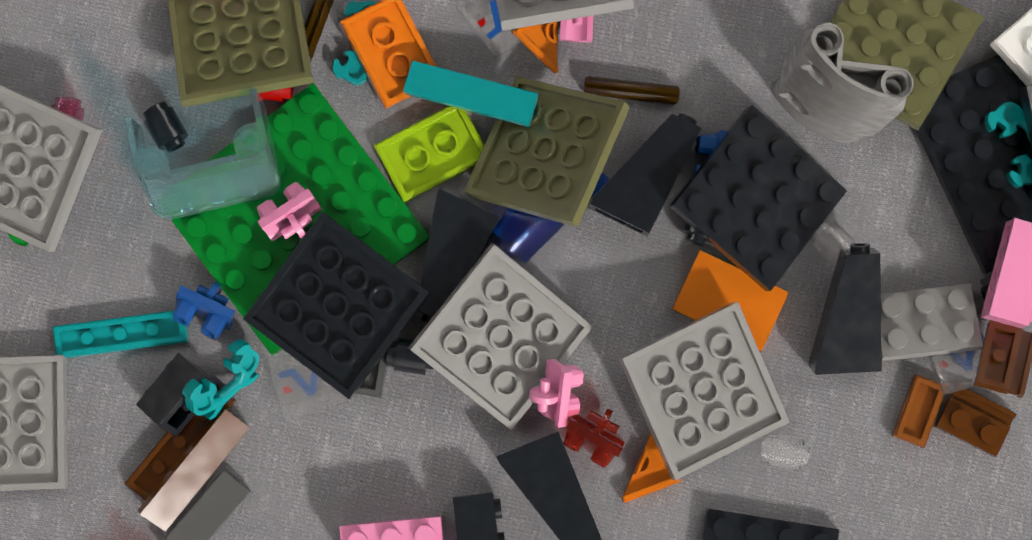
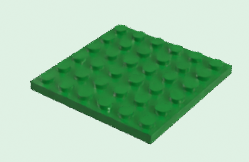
[156,83,429,356]

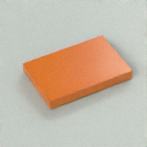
[340,0,437,109]
[671,250,789,352]

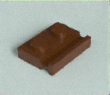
[973,320,1032,398]
[934,384,1017,457]

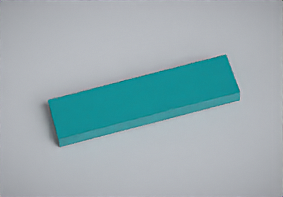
[403,60,539,127]
[53,310,189,359]

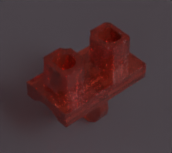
[563,408,625,468]

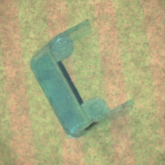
[124,88,281,220]

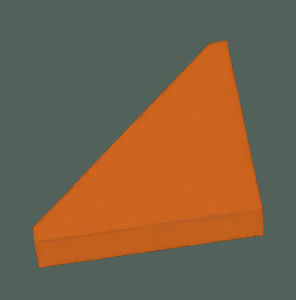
[511,21,559,74]
[622,434,681,503]

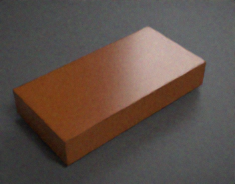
[891,374,947,448]

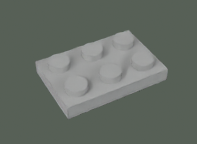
[881,284,983,361]

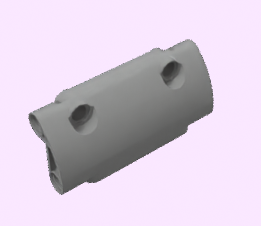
[773,23,914,143]

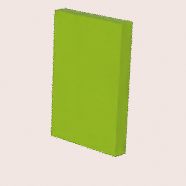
[374,106,484,203]

